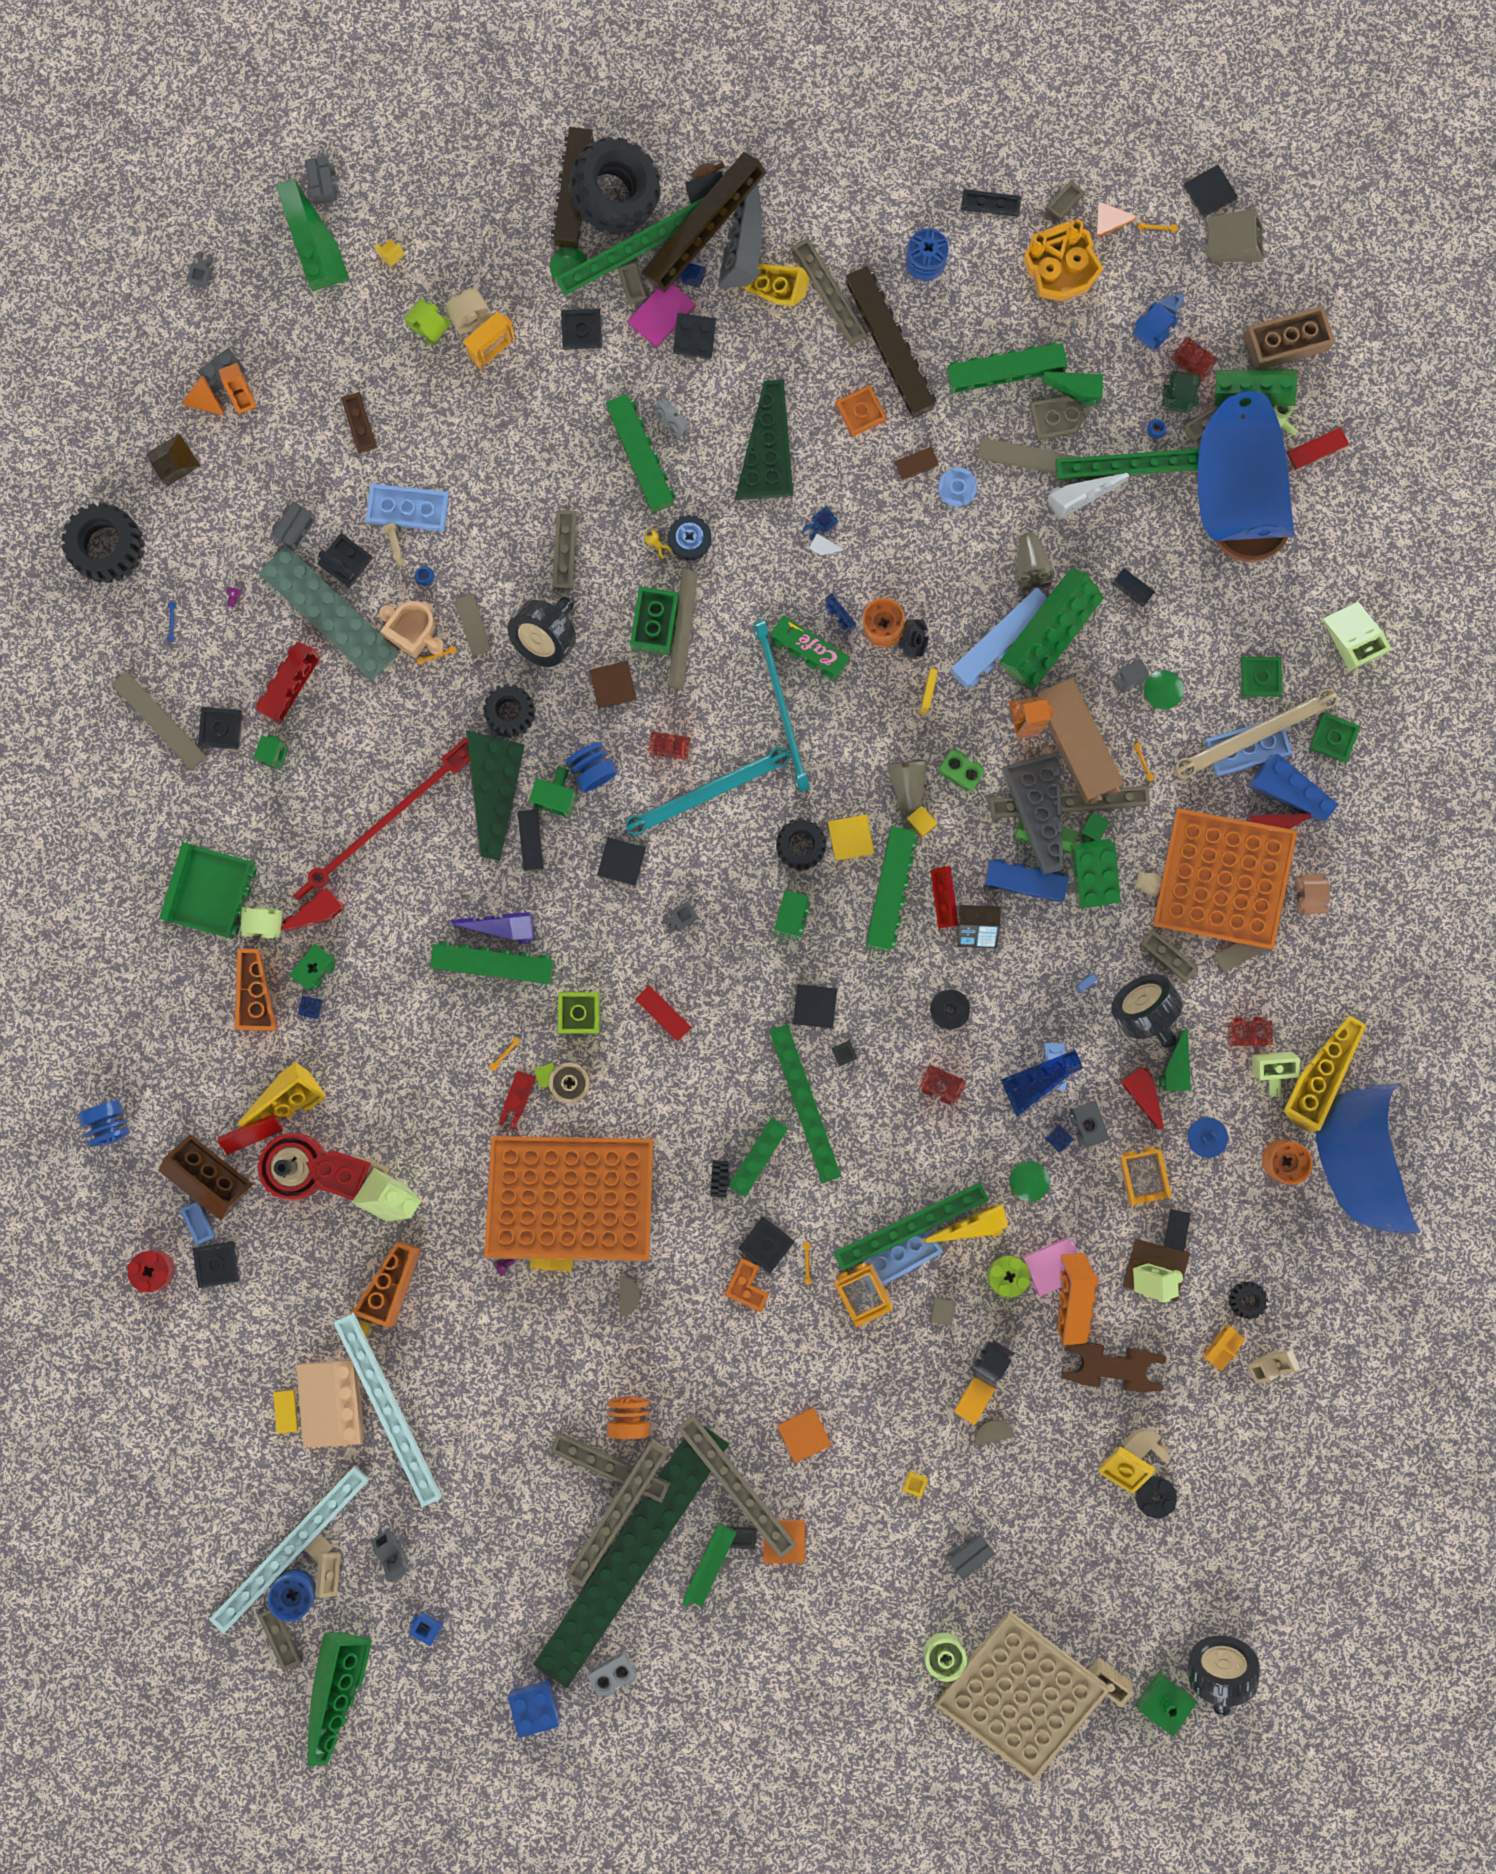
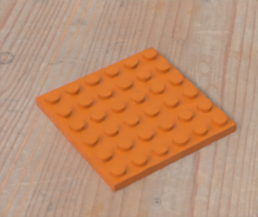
[1153,808,1298,950]

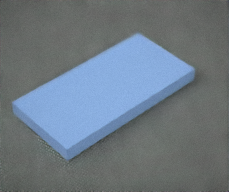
[366,484,449,532]
[1204,723,1293,778]
[858,1229,943,1292]

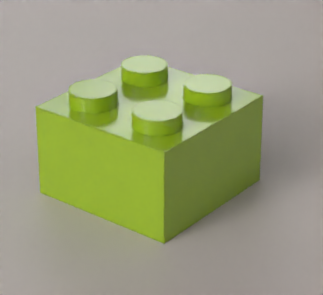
[558,992,600,1034]

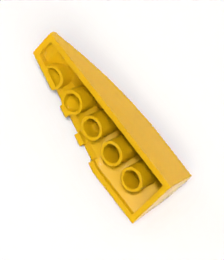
[1284,1015,1367,1133]

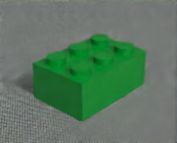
[630,586,679,656]
[1070,839,1121,909]
[773,890,811,941]

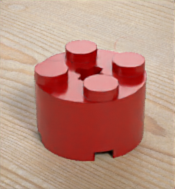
[127,1250,175,1293]

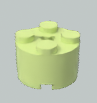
[240,907,283,938]
[923,1633,967,1682]

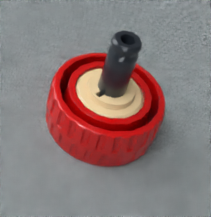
[257,1133,326,1201]

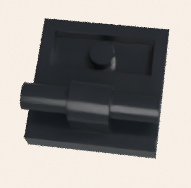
[317,533,373,589]

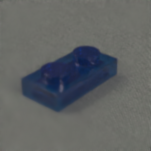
[825,594,856,633]

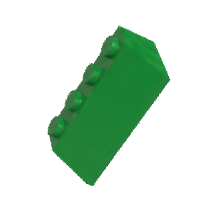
[1214,369,1298,406]

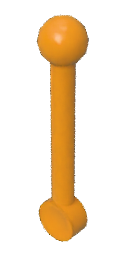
[1137,222,1178,232]
[417,646,457,665]
[1133,743,1154,781]
[489,1037,520,1071]
[803,1242,812,1285]

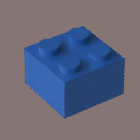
[508,1679,561,1738]

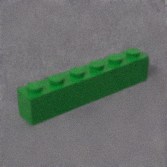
[946,342,1068,394]
[605,394,676,514]
[430,941,555,985]

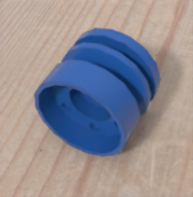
[906,228,949,281]
[565,742,618,793]
[77,1100,130,1147]
[268,1569,316,1622]

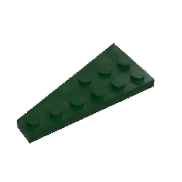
[734,379,793,501]
[466,730,525,861]

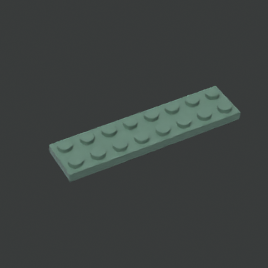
[259,545,399,681]

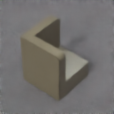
[930,1297,955,1326]

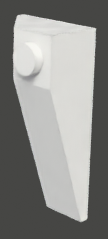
[1047,473,1129,520]

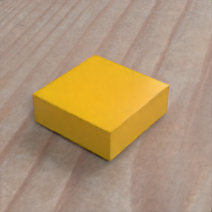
[902,1471,928,1498]

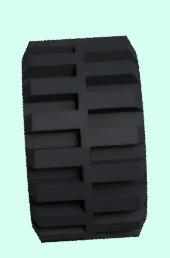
[483,684,536,738]
[776,818,826,871]

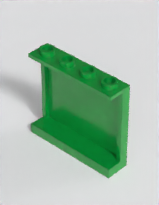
[159,842,257,939]

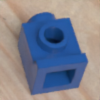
[409,1612,444,1646]

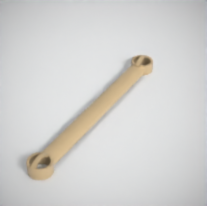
[1174,689,1338,779]

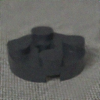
[898,619,928,659]
[929,990,970,1030]
[1135,1476,1177,1518]

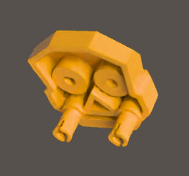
[1023,219,1104,302]

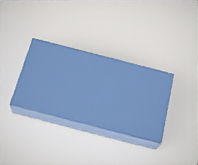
[180,1201,216,1246]

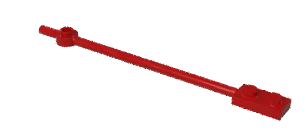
[293,737,470,901]

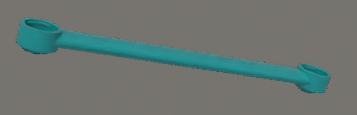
[753,619,810,792]
[626,747,790,836]

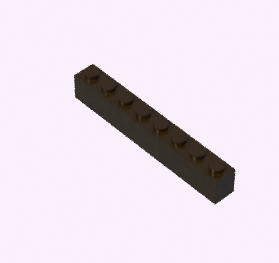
[642,152,767,293]
[845,266,936,419]

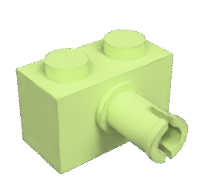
[1252,1052,1300,1096]
[1133,1263,1183,1302]

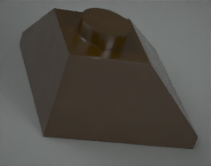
[146,433,200,487]

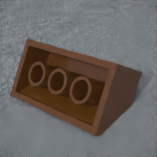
[158,1134,253,1221]

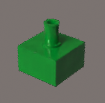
[529,766,578,819]
[1135,1671,1197,1737]

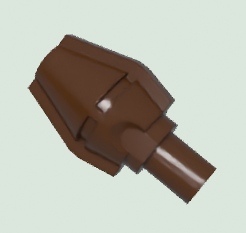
[690,160,724,180]

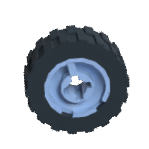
[668,515,711,561]

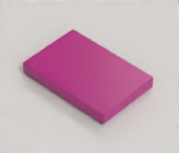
[627,284,696,348]

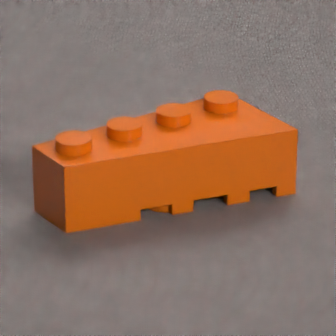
[234,948,278,1031]
[1057,1253,1098,1345]

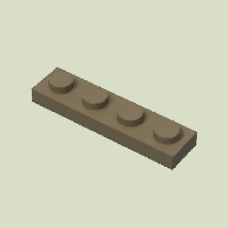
[552,510,577,590]

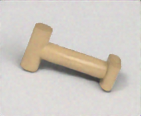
[383,523,405,566]

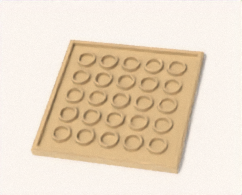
[934,1611,1110,1782]

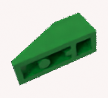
[1042,372,1103,406]
[1159,1030,1191,1091]

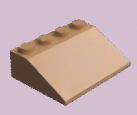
[296,1359,365,1447]

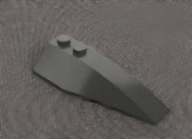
[718,184,762,288]

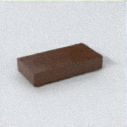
[895,447,939,481]

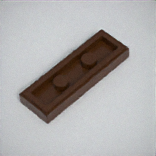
[341,392,377,454]

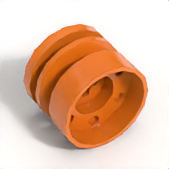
[862,598,905,648]
[1262,1139,1313,1185]
[607,1396,650,1439]

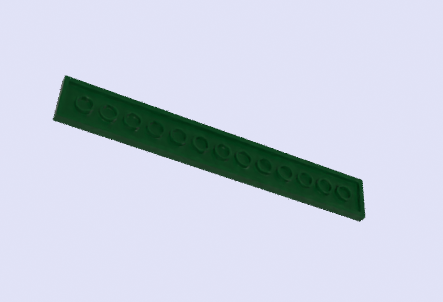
[533,1425,729,1688]

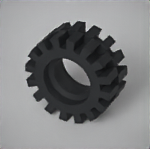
[710,1160,729,1198]
[1228,1281,1268,1319]

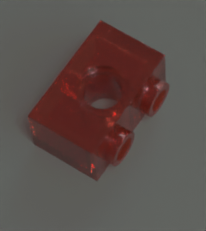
[918,1064,966,1105]

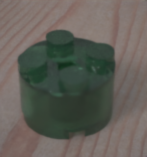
[1162,370,1201,414]

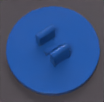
[1188,1117,1228,1158]

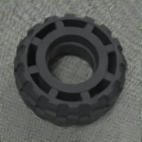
[568,137,661,235]

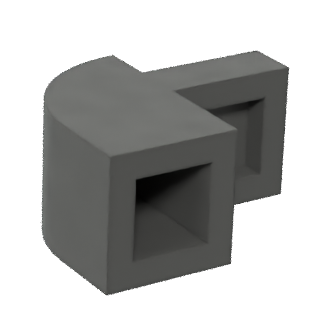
[371,1529,409,1582]

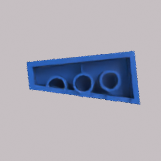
[1246,753,1339,821]

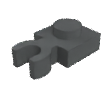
[186,251,213,289]
[661,901,699,933]

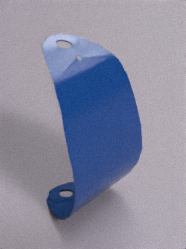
[1198,391,1295,541]
[1316,1083,1420,1234]

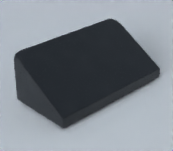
[685,171,723,204]
[1112,568,1155,607]

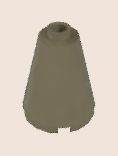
[887,760,927,814]

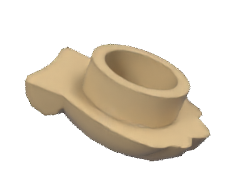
[1134,871,1162,896]

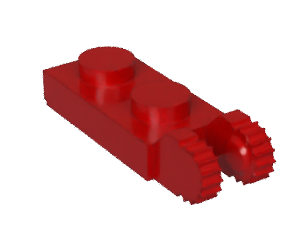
[499,1070,536,1130]

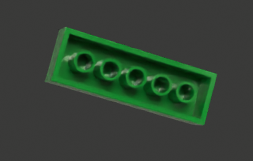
[999,568,1105,691]
[865,826,918,953]

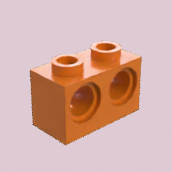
[219,363,256,414]

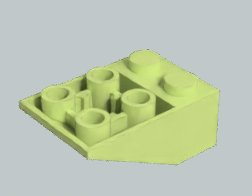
[1322,602,1392,672]

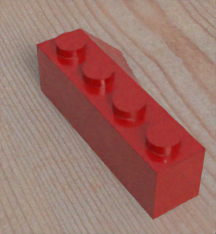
[256,641,321,724]

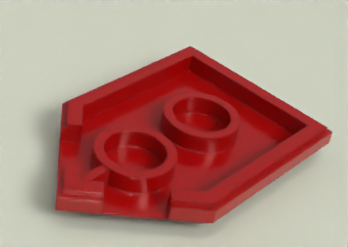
[306,1150,371,1200]

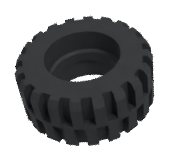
[61,503,144,583]

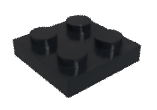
[673,313,716,359]

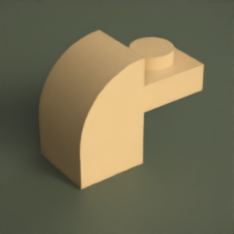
[1248,1349,1300,1384]
[1121,1428,1171,1463]

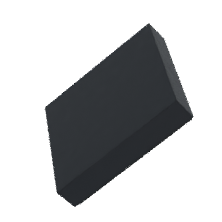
[1184,165,1238,218]
[561,308,602,350]
[198,707,242,750]
[597,837,646,886]
[793,984,837,1029]
[738,1217,795,1273]
[192,1241,240,1288]

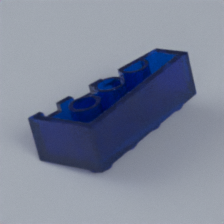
[1000,1049,1083,1117]

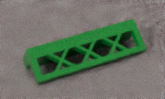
[682,1522,737,1607]

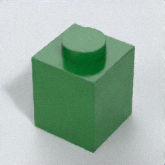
[1079,812,1110,843]

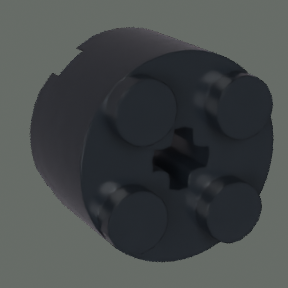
[970,1340,1015,1388]

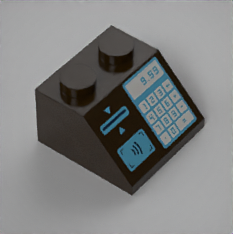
[957,905,1001,948]

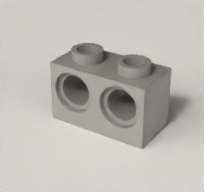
[587,1650,637,1698]

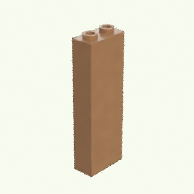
[1035,678,1124,804]

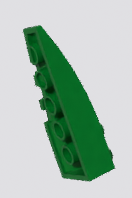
[276,179,349,292]
[307,1632,372,1767]

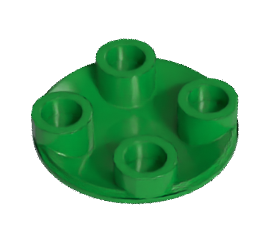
[550,247,587,281]
[1144,670,1184,709]
[1009,1161,1050,1202]

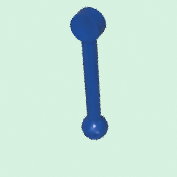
[167,602,176,642]

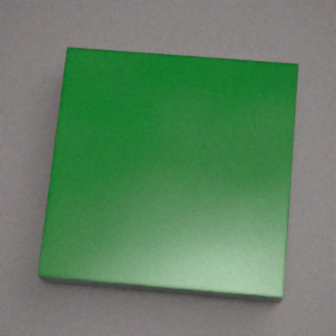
[1241,657,1282,697]
[1308,712,1360,763]

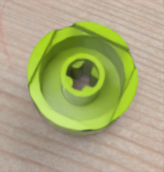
[403,298,451,345]
[987,1255,1030,1298]

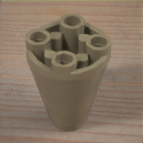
[1015,532,1055,591]

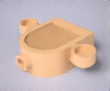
[379,601,444,659]

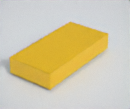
[273,1390,298,1434]

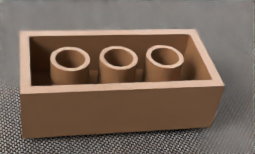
[1243,305,1335,369]

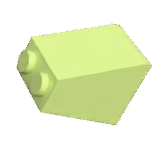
[352,1168,422,1221]

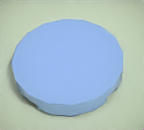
[938,467,977,507]

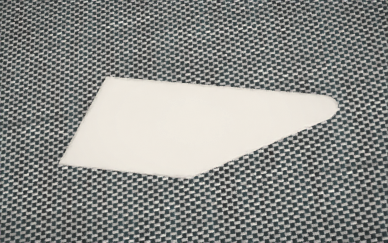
[809,534,844,555]

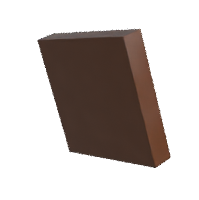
[589,661,637,709]

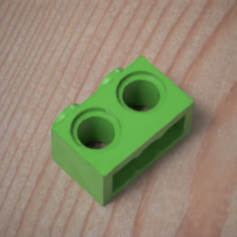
[938,750,985,794]

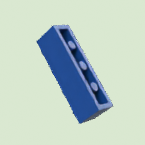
[984,859,1069,903]

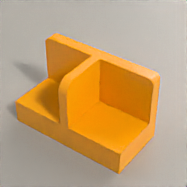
[1202,1324,1245,1371]
[954,1377,996,1425]

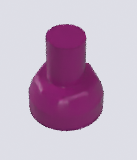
[226,587,242,607]
[493,1259,515,1277]

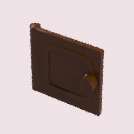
[1122,1238,1191,1302]

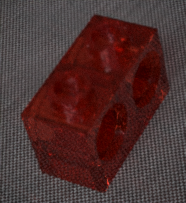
[1171,336,1218,382]
[648,731,691,761]
[1227,1017,1273,1047]

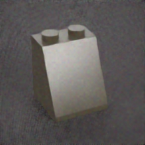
[1205,209,1263,262]

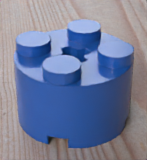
[1133,301,1178,351]

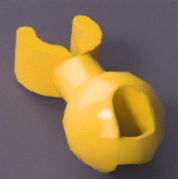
[644,530,672,559]

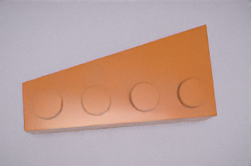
[1008,696,1053,739]
[350,1241,422,1327]

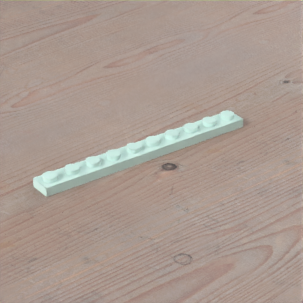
[334,1312,442,1507]
[209,1466,370,1634]

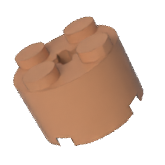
[1295,873,1330,915]

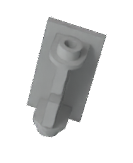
[653,399,691,439]

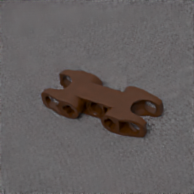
[1061,1342,1166,1393]

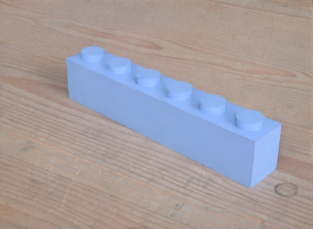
[950,588,1047,688]

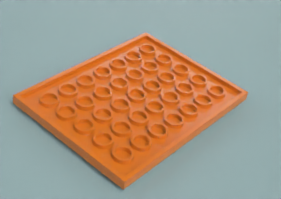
[484,1136,653,1261]

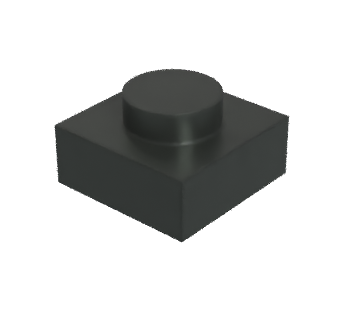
[831,1040,858,1067]

